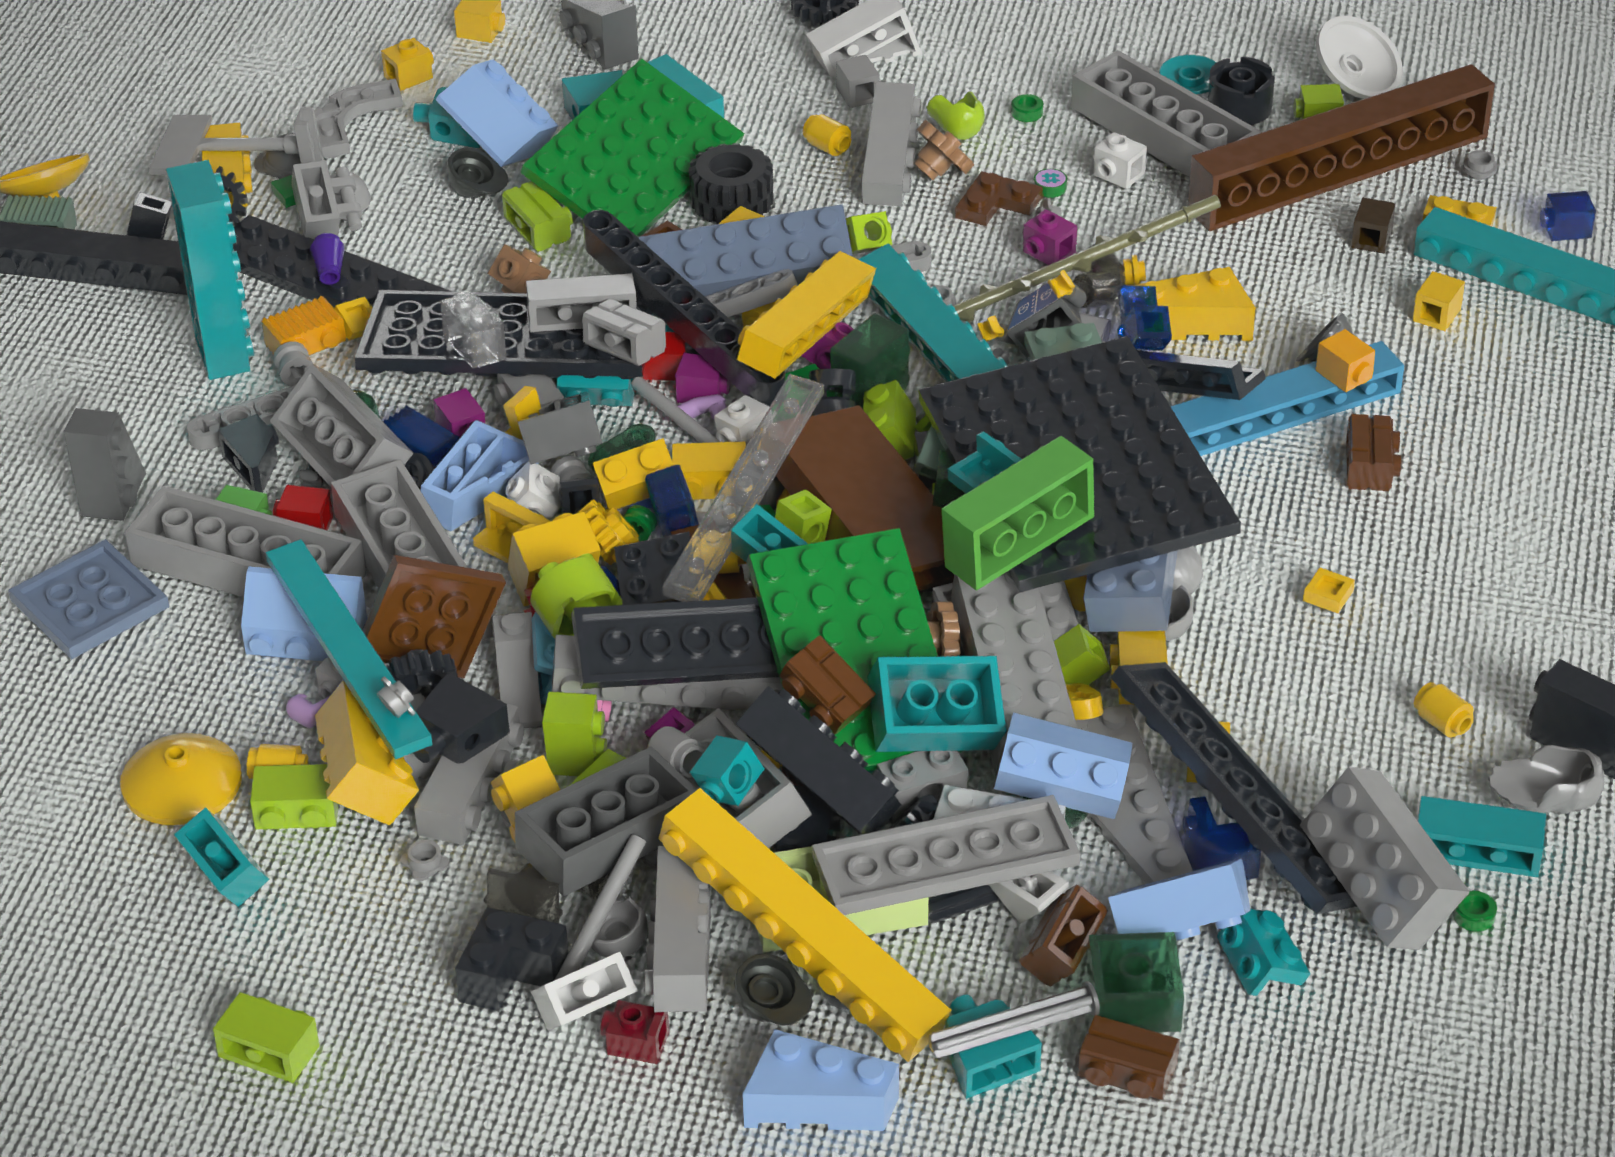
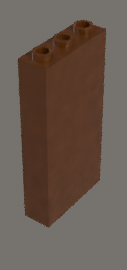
[759,405,954,591]

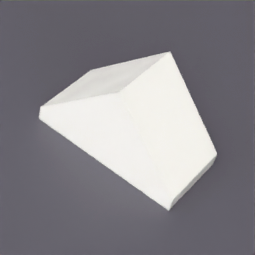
[989,871,1069,924]

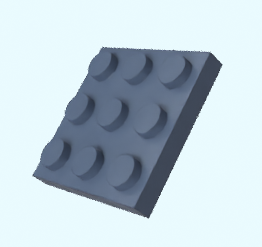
[8,539,169,660]

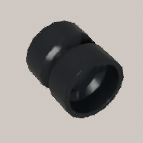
[809,369,856,416]

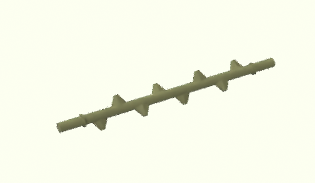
[954,195,1221,322]

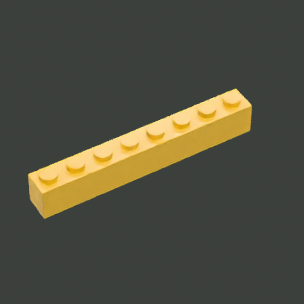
[658,788,951,1062]

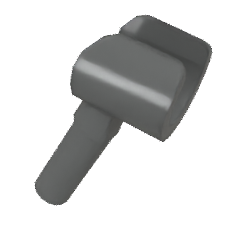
[299,462,323,488]

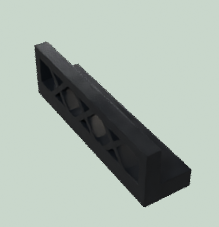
[1136,350,1266,400]

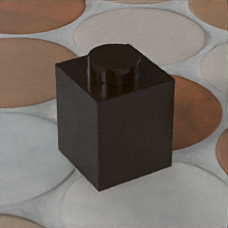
[1351,197,1396,254]

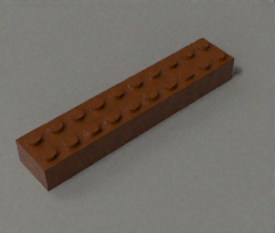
[1188,64,1495,232]

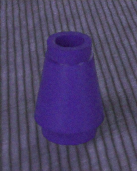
[310,233,345,285]

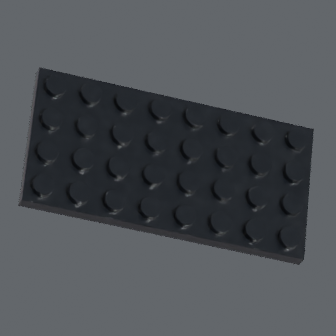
[354,290,656,379]

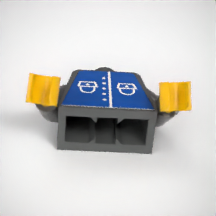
[976,270,1086,358]

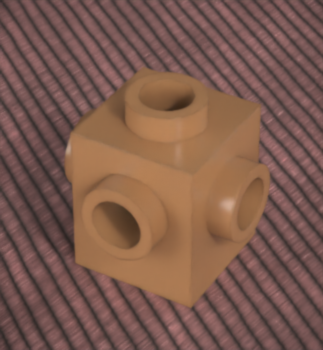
[487,244,551,293]

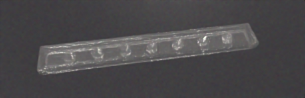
[662,374,824,602]

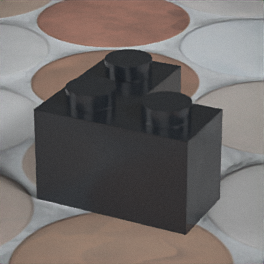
[455,907,569,1012]

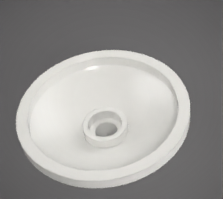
[1316,16,1403,99]

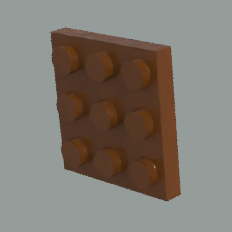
[362,555,506,678]

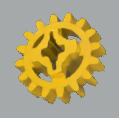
[578,499,639,565]

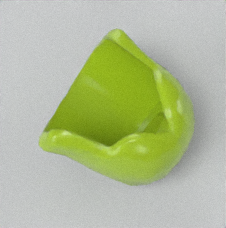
[926,91,985,140]

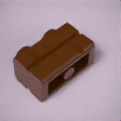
[1346,414,1401,491]
[779,635,876,735]
[1018,884,1108,987]
[1078,1015,1180,1101]

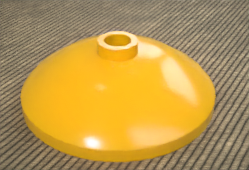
[0,153,90,198]
[120,733,242,825]

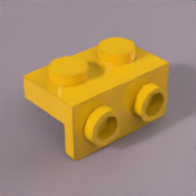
[473,491,550,563]

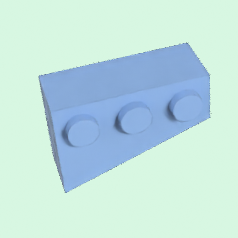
[421,420,539,531]
[743,1029,899,1131]

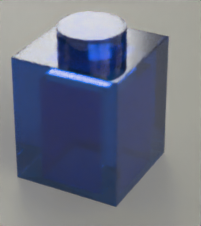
[1540,191,1596,241]

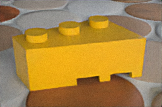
[1129,267,1256,341]

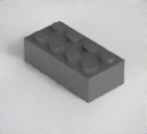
[515,747,698,897]

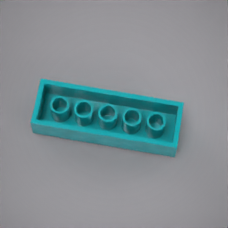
[166,160,254,380]

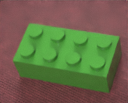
[942,436,1094,591]

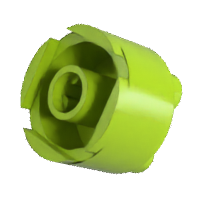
[530,553,622,639]

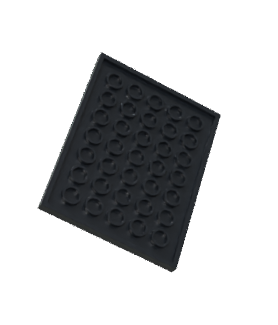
[918,336,1241,592]

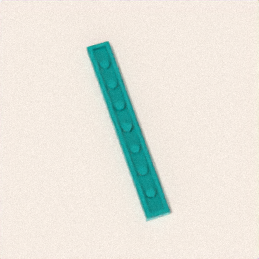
[265,539,433,760]

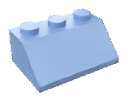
[436,59,559,167]
[241,566,367,661]
[994,713,1133,819]
[1108,858,1250,951]

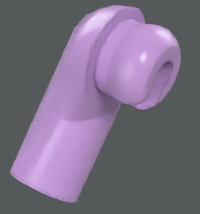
[677,394,728,419]
[286,694,330,728]

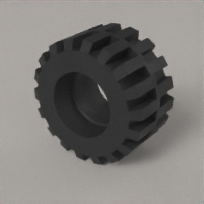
[689,143,774,224]

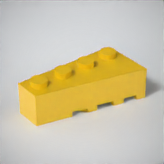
[315,680,419,826]

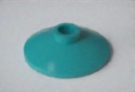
[1159,55,1217,94]

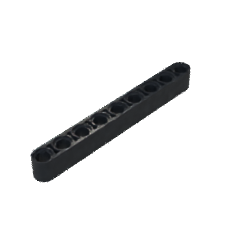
[583,210,786,410]

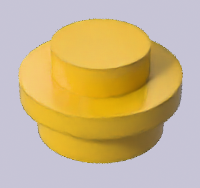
[1123,254,1146,287]

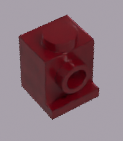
[600,1000,670,1064]

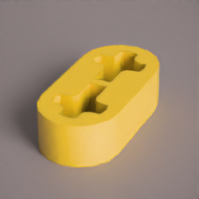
[1066,683,1103,720]

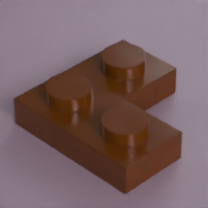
[955,171,1043,226]

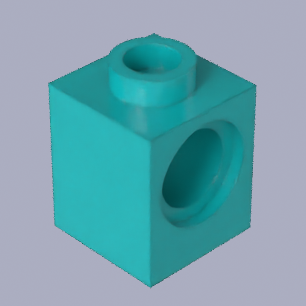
[690,735,765,806]

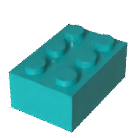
[867,656,1006,752]

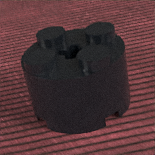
[1208,57,1275,127]

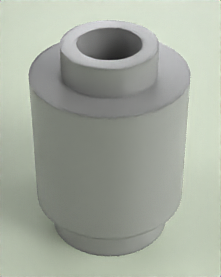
[648,726,705,778]

